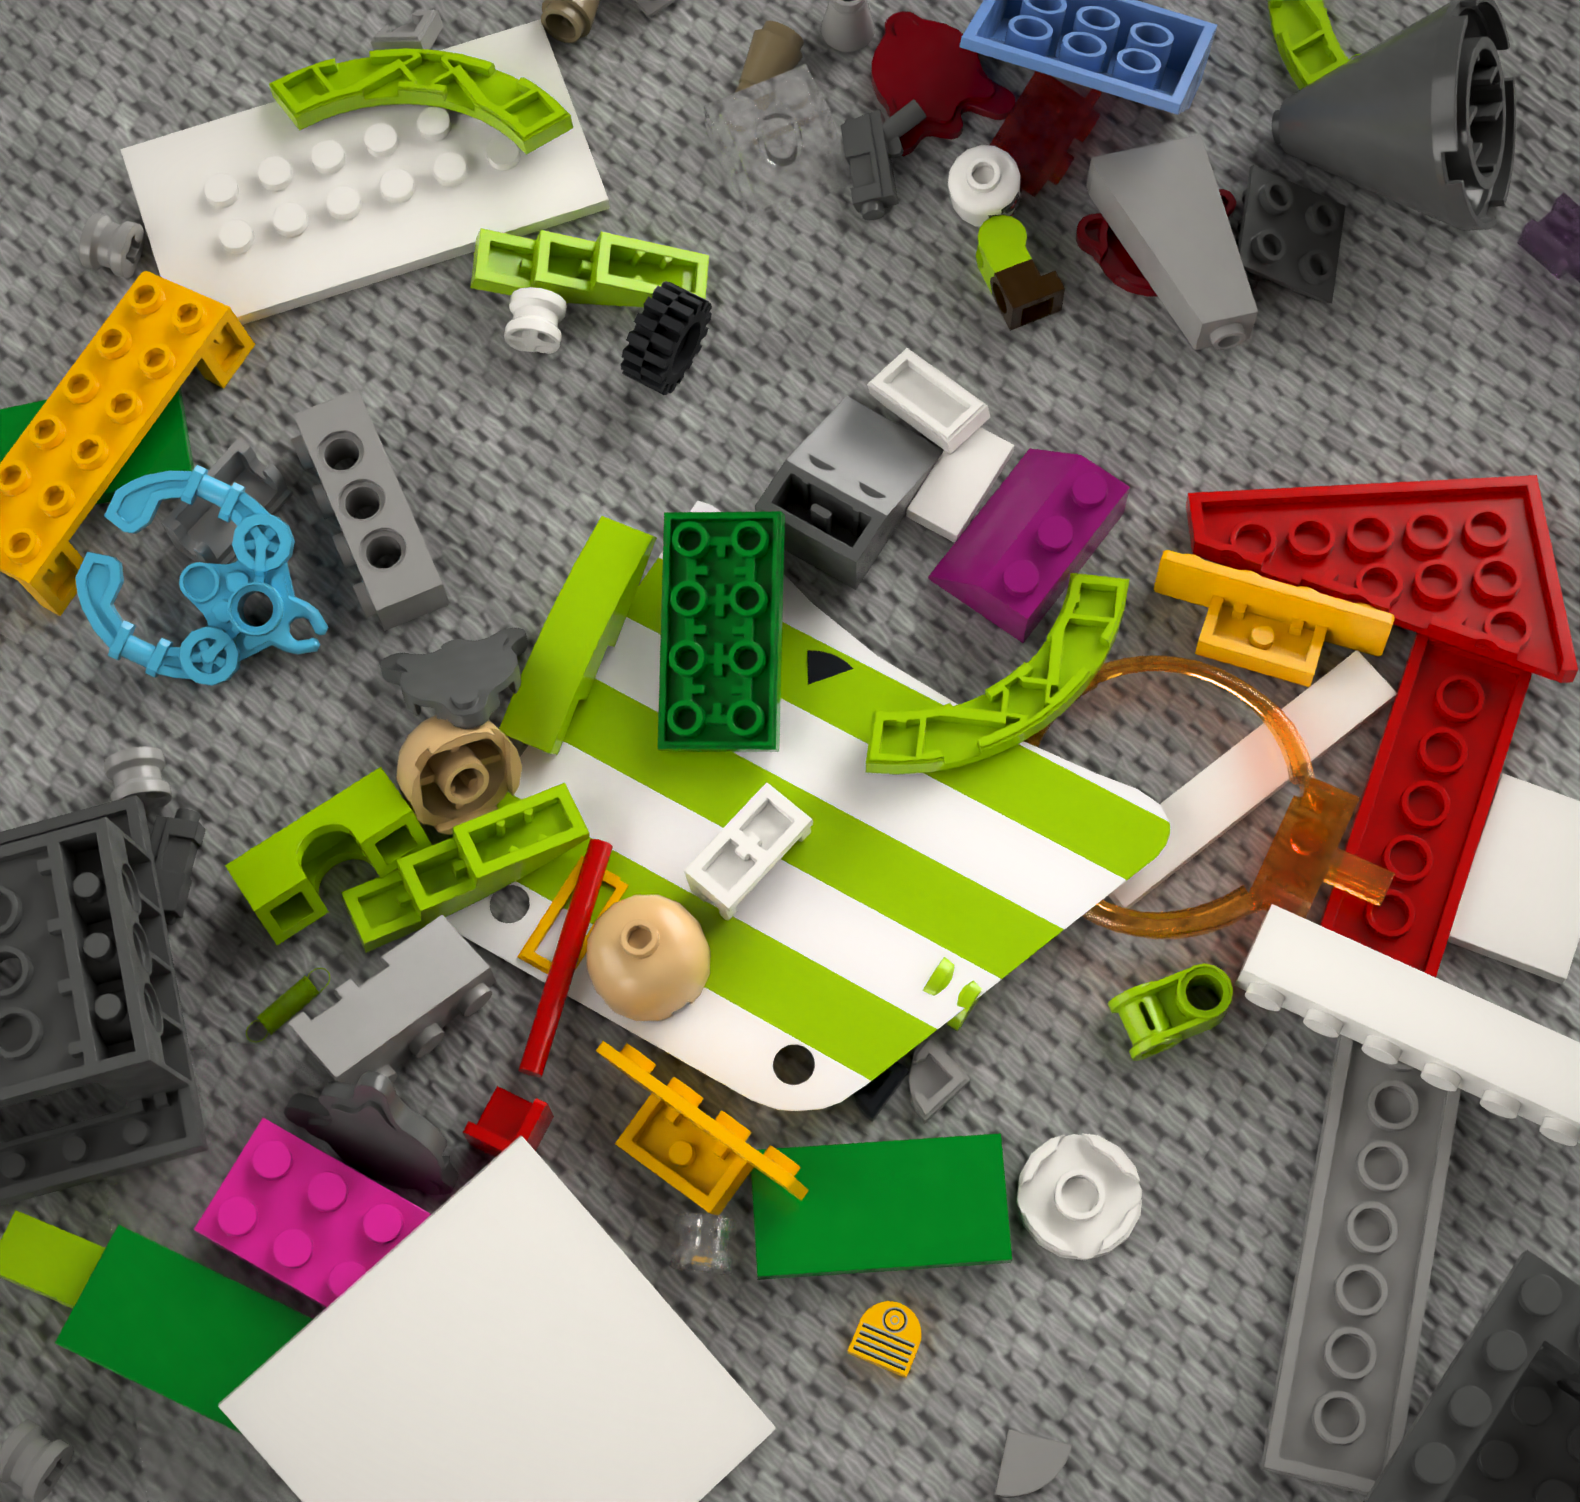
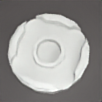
[1016,1133,1142,1260]

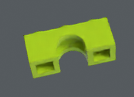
[225,767,432,945]

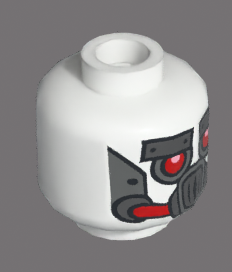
[948,145,1023,227]

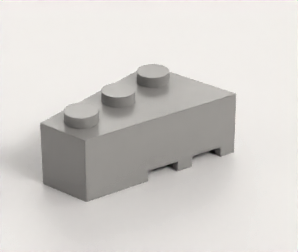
[287,915,496,1085]

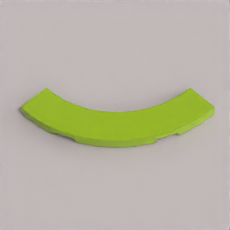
[1268,0,1350,90]
[269,48,573,155]
[865,573,1130,774]

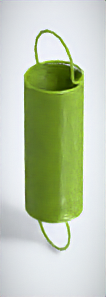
[246,968,330,1043]

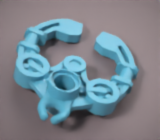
[75,465,329,686]

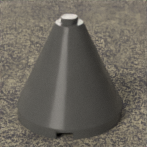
[1272,0,1516,231]

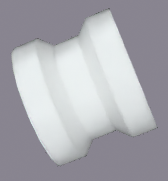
[504,287,567,354]

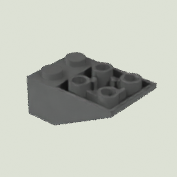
[755,396,944,590]

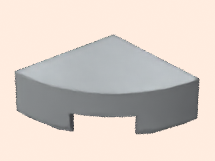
[371,9,443,51]
[908,1036,971,1124]
[994,1430,1072,1498]

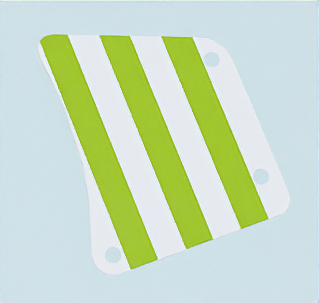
[445,501,1170,1111]

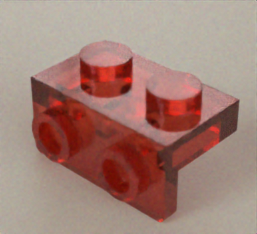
[989,71,1102,197]

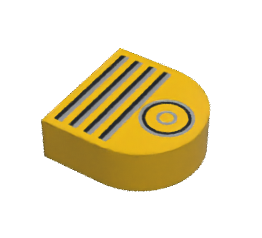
[847,1301,921,1378]

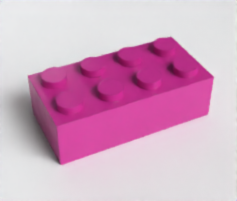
[194,1118,431,1308]

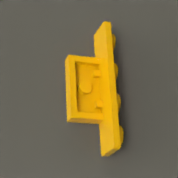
[1154,550,1395,687]
[595,1041,809,1219]

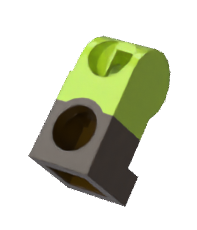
[976,215,1065,331]

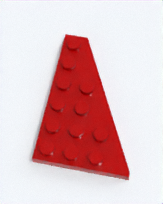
[1186,475,1578,683]

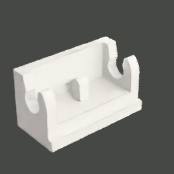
[684,782,813,921]

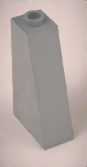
[1086,134,1258,350]

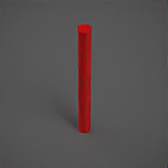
[518,839,613,1078]

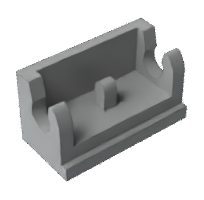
[161,437,293,564]

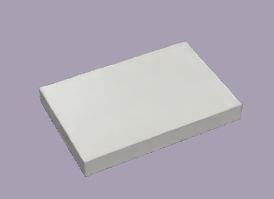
[1447,773,1580,984]

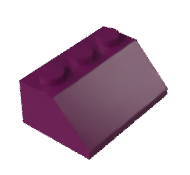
[928,448,1130,643]

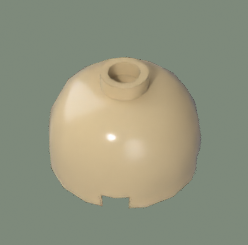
[396,715,522,835]
[587,894,711,1021]

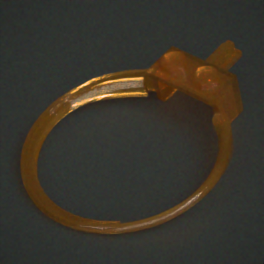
[1024,655,1395,940]

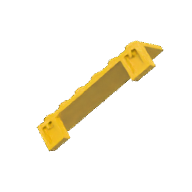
[0,271,255,616]

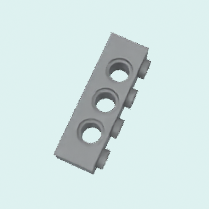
[291,389,449,631]

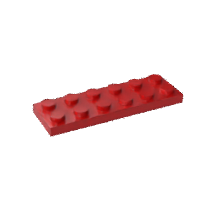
[1319,633,1533,978]

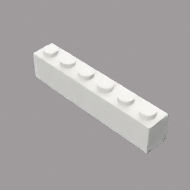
[1234,904,1580,1146]

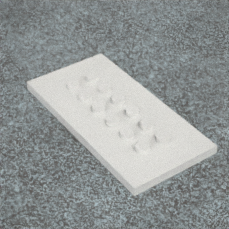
[120,19,610,325]

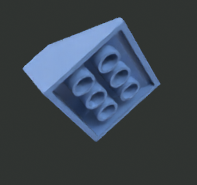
[959,0,1217,115]

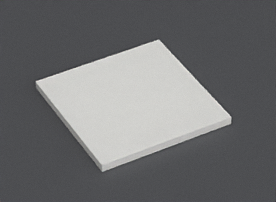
[218,1136,776,1502]

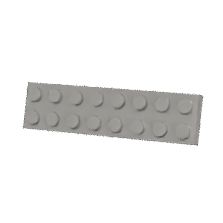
[1260,1034,1461,1495]

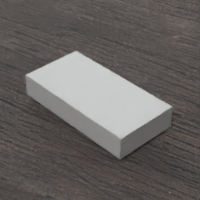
[867,348,990,455]
[906,427,1014,543]

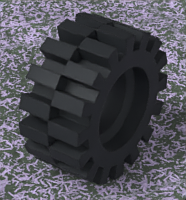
[621,281,712,395]

